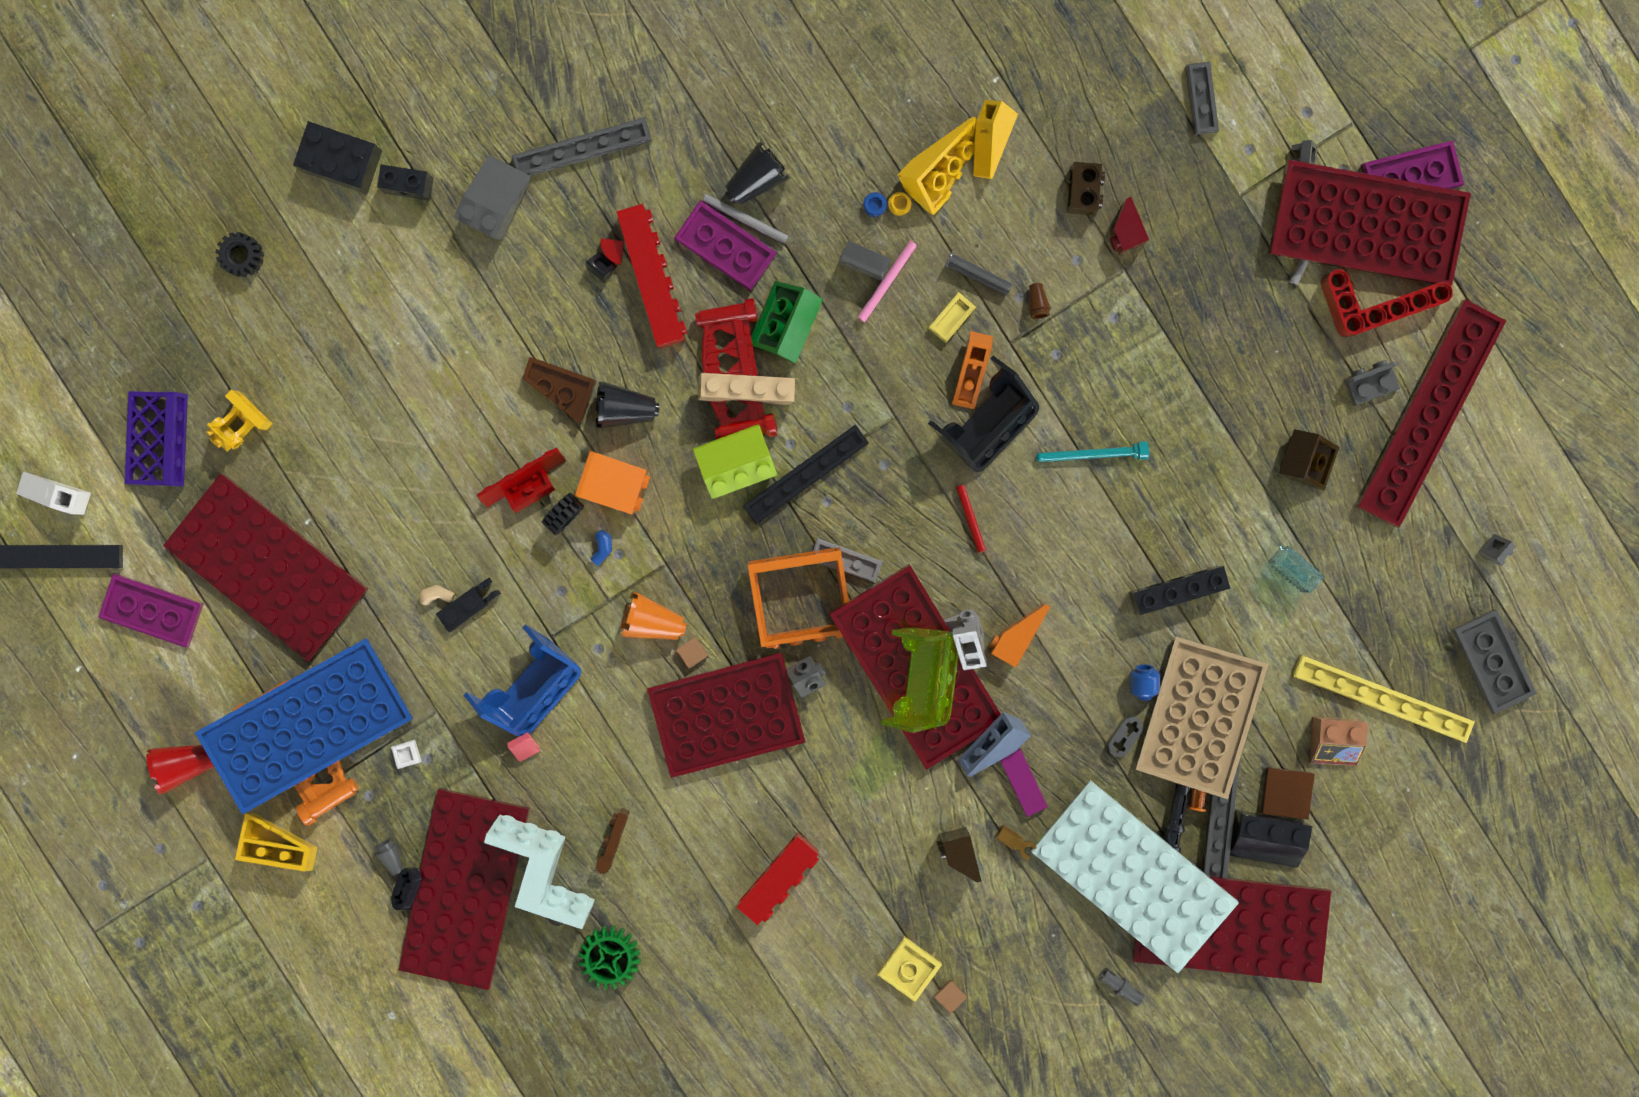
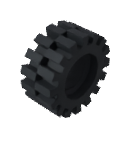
[216,232,264,277]
[541,493,585,536]

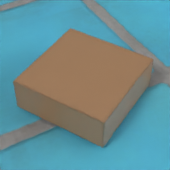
[676,636,709,668]
[934,979,967,1013]

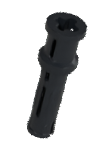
[1164,783,1190,852]

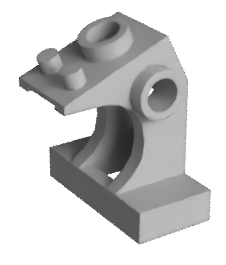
[944,609,987,670]

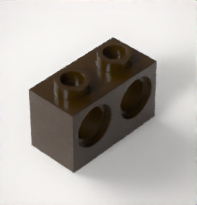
[1067,162,1105,215]

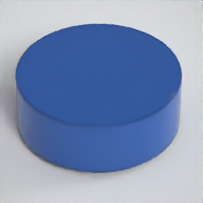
[863,192,887,217]

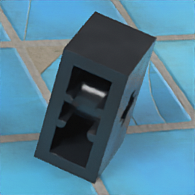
[377,164,434,201]

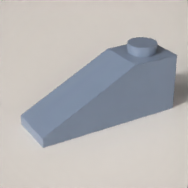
[958,712,1031,777]

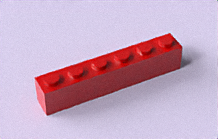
[616,203,688,349]

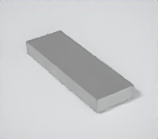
[813,538,883,583]

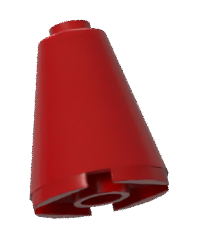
[146,745,214,795]

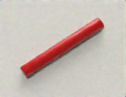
[955,485,986,553]

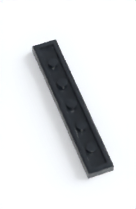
[743,424,869,525]
[0,545,123,568]

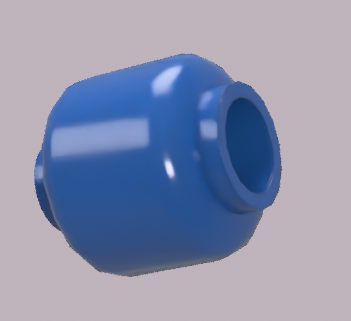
[1129,664,1160,701]

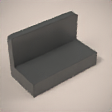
[839,241,891,282]

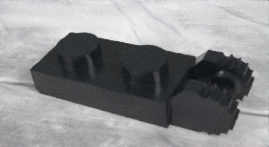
[436,578,501,633]

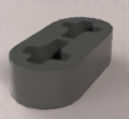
[1107,716,1143,757]

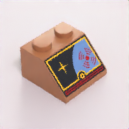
[1310,717,1368,766]

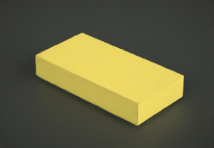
[928,292,976,343]

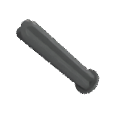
[944,251,1012,295]

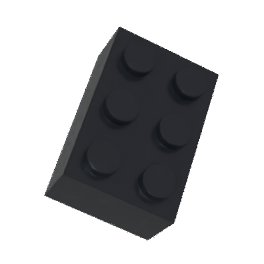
[293,121,382,194]

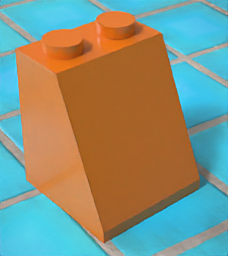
[575,451,651,515]

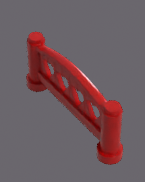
[695,298,778,439]

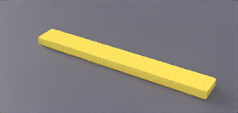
[1292,655,1475,743]

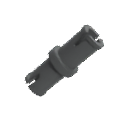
[1099,968,1145,1007]

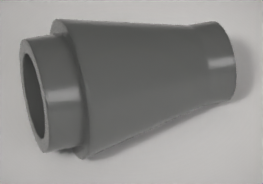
[374,839,404,876]

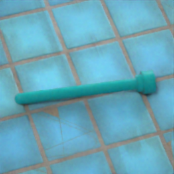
[1036,441,1149,462]

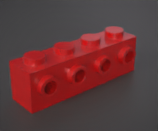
[736,832,819,926]

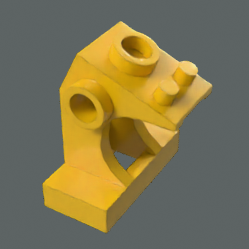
[206,389,273,451]

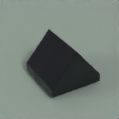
[586,252,617,283]

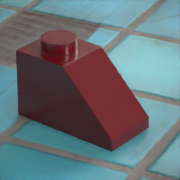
[1109,197,1149,255]

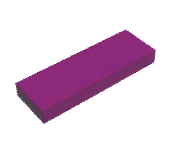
[1000,748,1048,817]

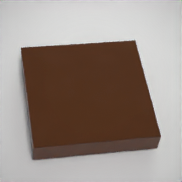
[1261,767,1315,820]

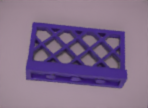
[125,391,188,487]

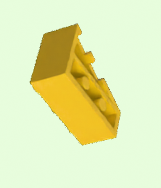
[235,813,318,872]

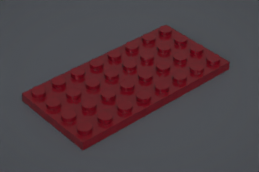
[1268,160,1471,286]
[163,473,368,662]
[829,564,1001,770]
[398,788,530,990]
[1133,876,1332,983]

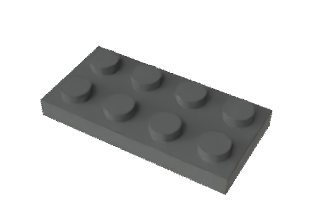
[1452,609,1537,714]

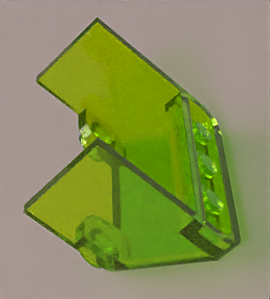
[881,628,959,733]

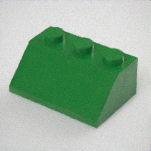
[751,281,823,363]

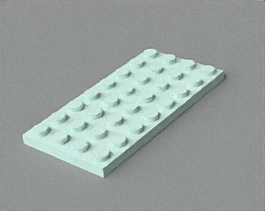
[1031,780,1239,973]

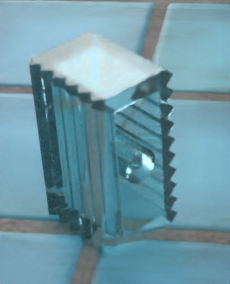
[1268,546,1325,593]

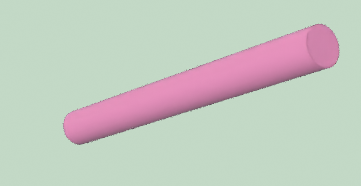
[857,241,917,323]

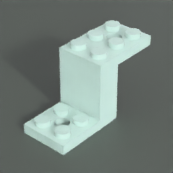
[484,815,595,929]

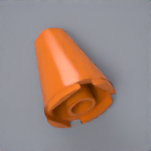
[620,591,687,640]

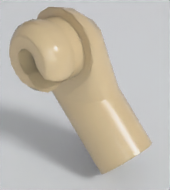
[419,585,455,605]

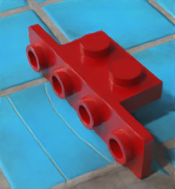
[477,448,566,513]

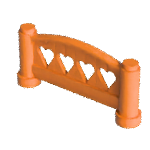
[234,680,359,826]

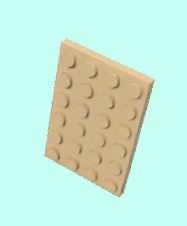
[1136,636,1269,799]

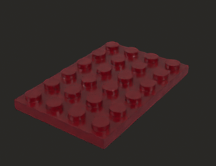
[647,652,806,778]

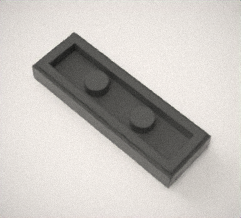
[1185,62,1219,136]

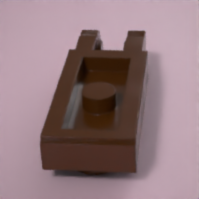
[596,808,630,874]

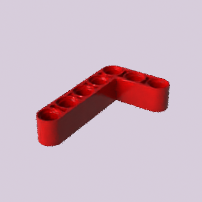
[1321,269,1453,337]

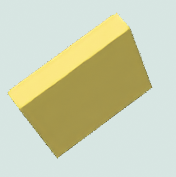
[877,936,942,1002]

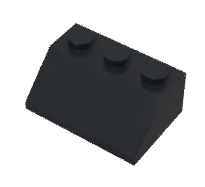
[1230,810,1313,867]

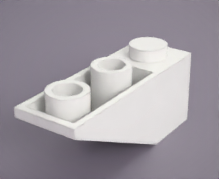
[16,472,91,515]

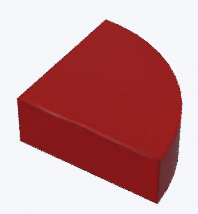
[600,238,624,266]

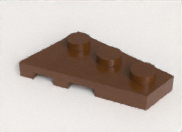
[522,357,597,424]

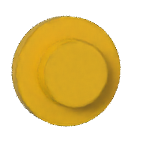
[888,192,912,216]

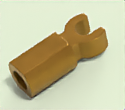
[995,825,1037,860]

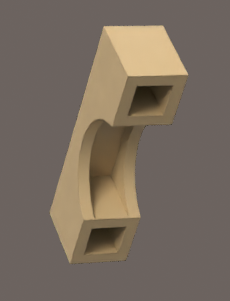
[698,373,795,405]

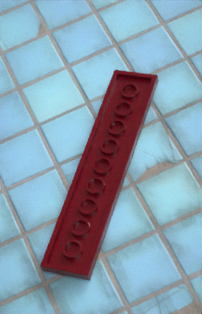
[1356,299,1507,528]

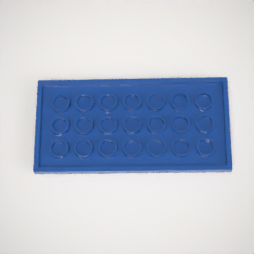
[195,638,413,815]

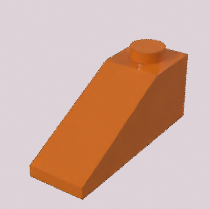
[952,331,993,409]
[988,603,1050,667]

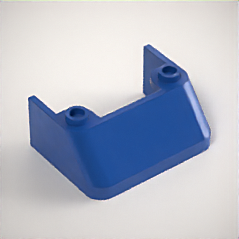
[463,624,582,737]

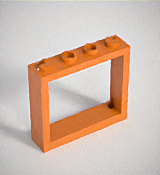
[748,547,849,649]

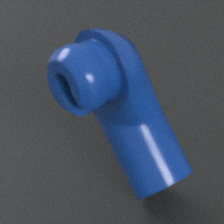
[590,530,613,566]

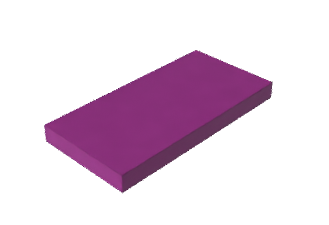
[1361,140,1464,189]
[674,200,777,292]
[98,574,204,648]

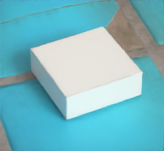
[391,740,422,769]

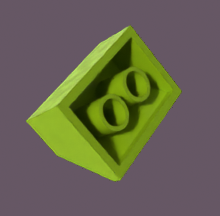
[693,424,777,499]

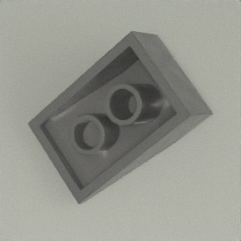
[454,155,532,240]

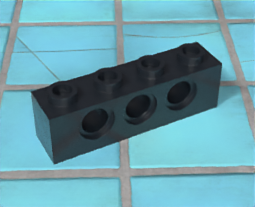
[1129,566,1231,615]

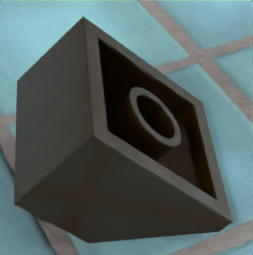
[1279,429,1340,491]
[936,827,982,883]

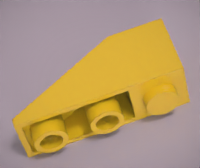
[973,100,1018,179]

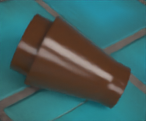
[1028,283,1051,319]

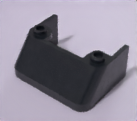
[928,355,1039,472]

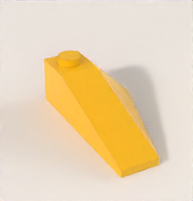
[897,117,977,215]

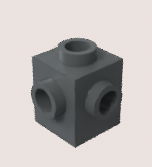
[786,656,826,698]

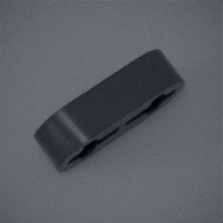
[391,867,422,910]

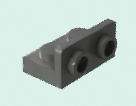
[1344,360,1400,406]

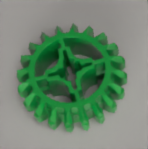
[578,925,641,990]

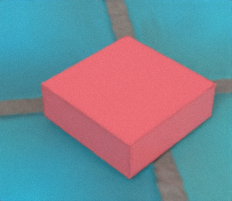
[507,732,540,762]

